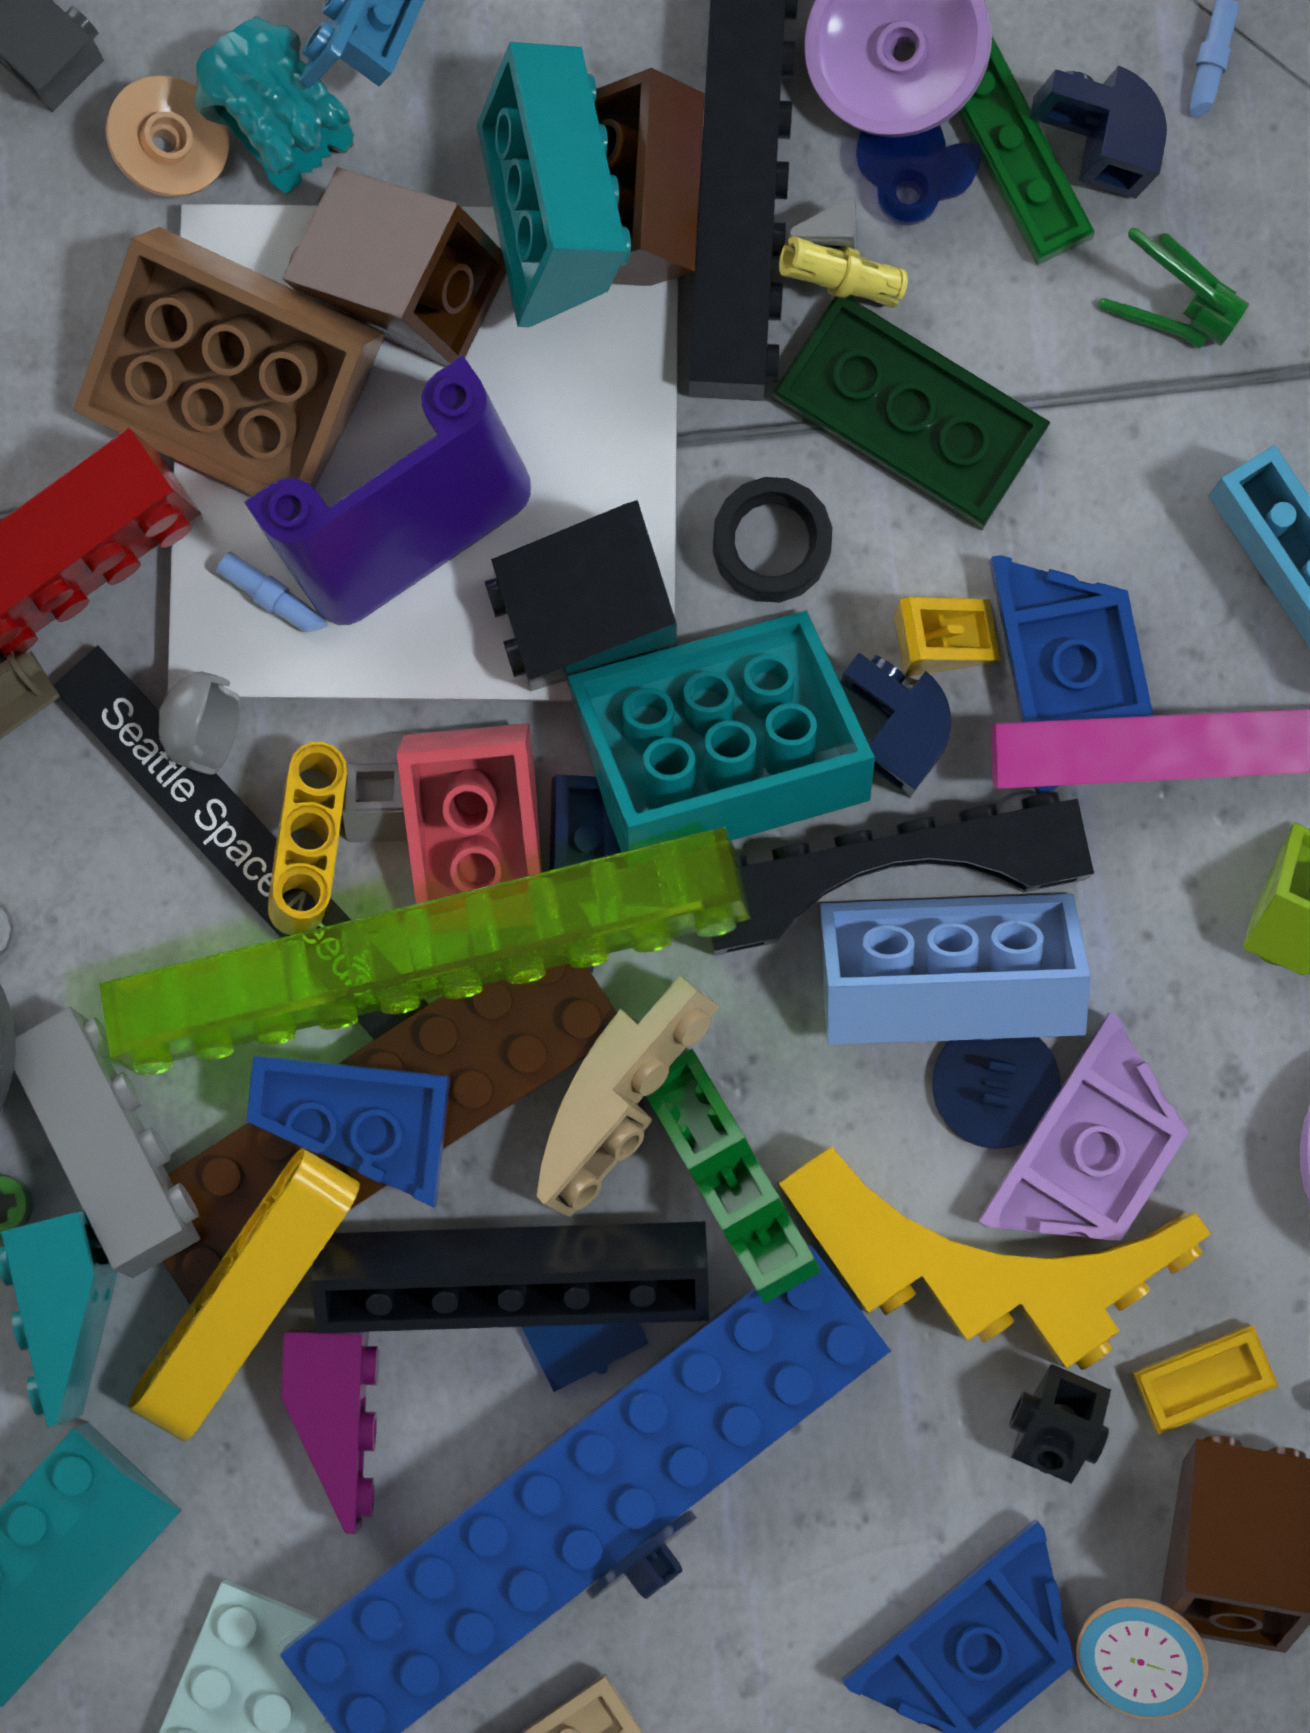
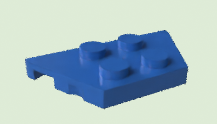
[989,555,1153,795]
[841,1519,1075,1733]

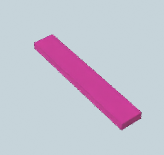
[990,708,1310,789]

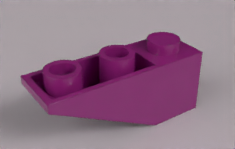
[281,1329,379,1534]

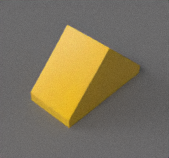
[893,596,1001,678]

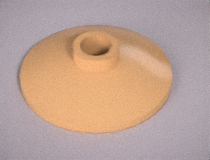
[106,75,229,197]

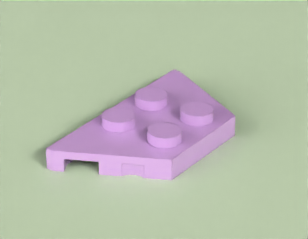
[977,1012,1189,1241]

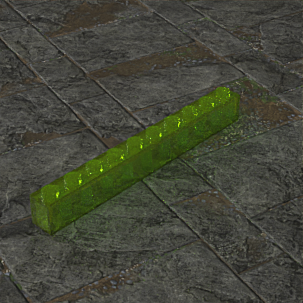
[99,827,750,1075]

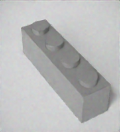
[14,1007,200,1278]

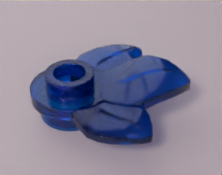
[856,125,981,225]

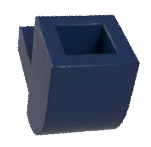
[1030,65,1167,199]
[840,652,951,798]

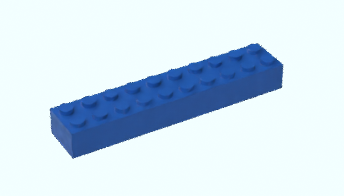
[279,1245,891,1733]

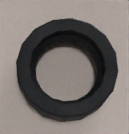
[713,477,833,603]

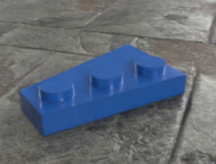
[246,1055,450,1208]

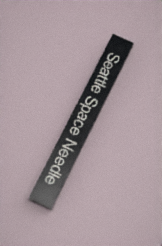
[54,645,429,1040]

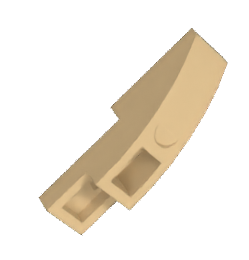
[536,975,720,1217]

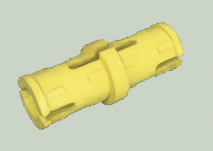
[779,236,908,308]

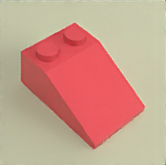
[396,723,547,939]

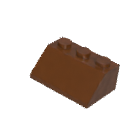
[595,68,705,286]

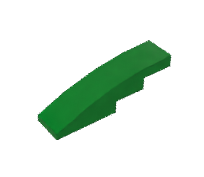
[646,1048,822,1304]

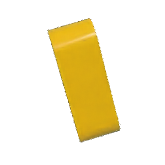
[268,742,347,936]

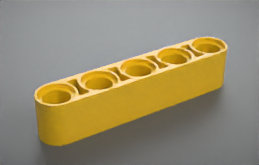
[127,1148,360,1442]

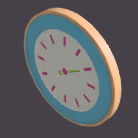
[1076,1598,1209,1719]

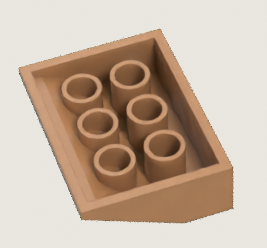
[73,227,385,496]

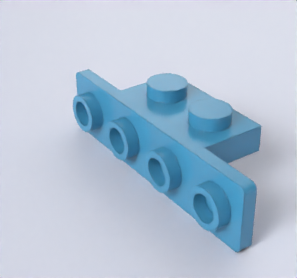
[299,0,424,88]

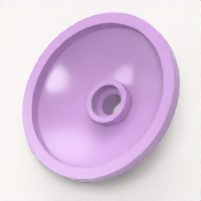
[805,0,992,137]

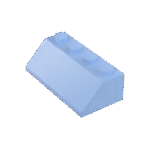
[820,894,1090,1045]

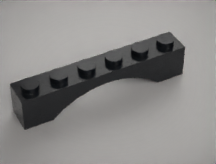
[699,792,1094,956]

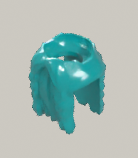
[194,16,354,195]

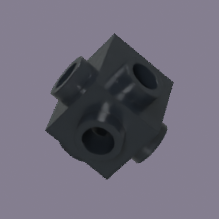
[1009,1364,1111,1484]

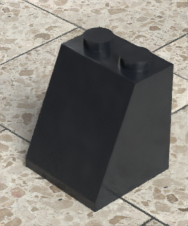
[484,500,677,691]

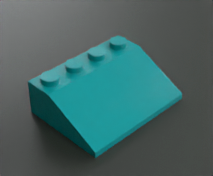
[567,610,875,870]

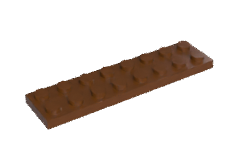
[163,921,617,1305]

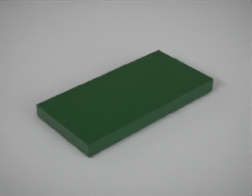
[771,296,1051,530]

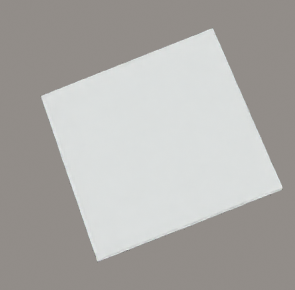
[168,204,678,702]

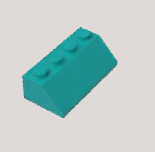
[476,42,631,328]
[0,1422,182,1707]

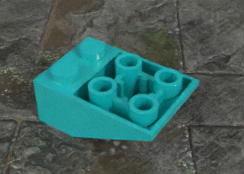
[0,1211,118,1428]

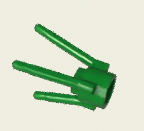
[1098,228,1249,349]

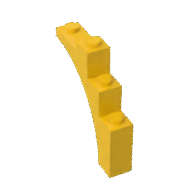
[777,1146,1211,1370]

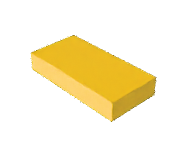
[1131,1324,1279,1434]

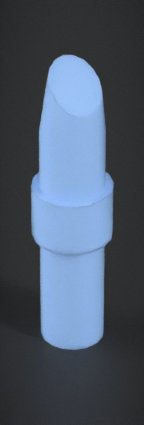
[1190,0,1240,117]
[216,551,327,632]

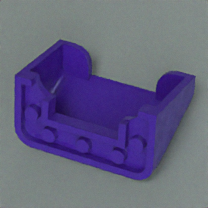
[244,355,531,625]

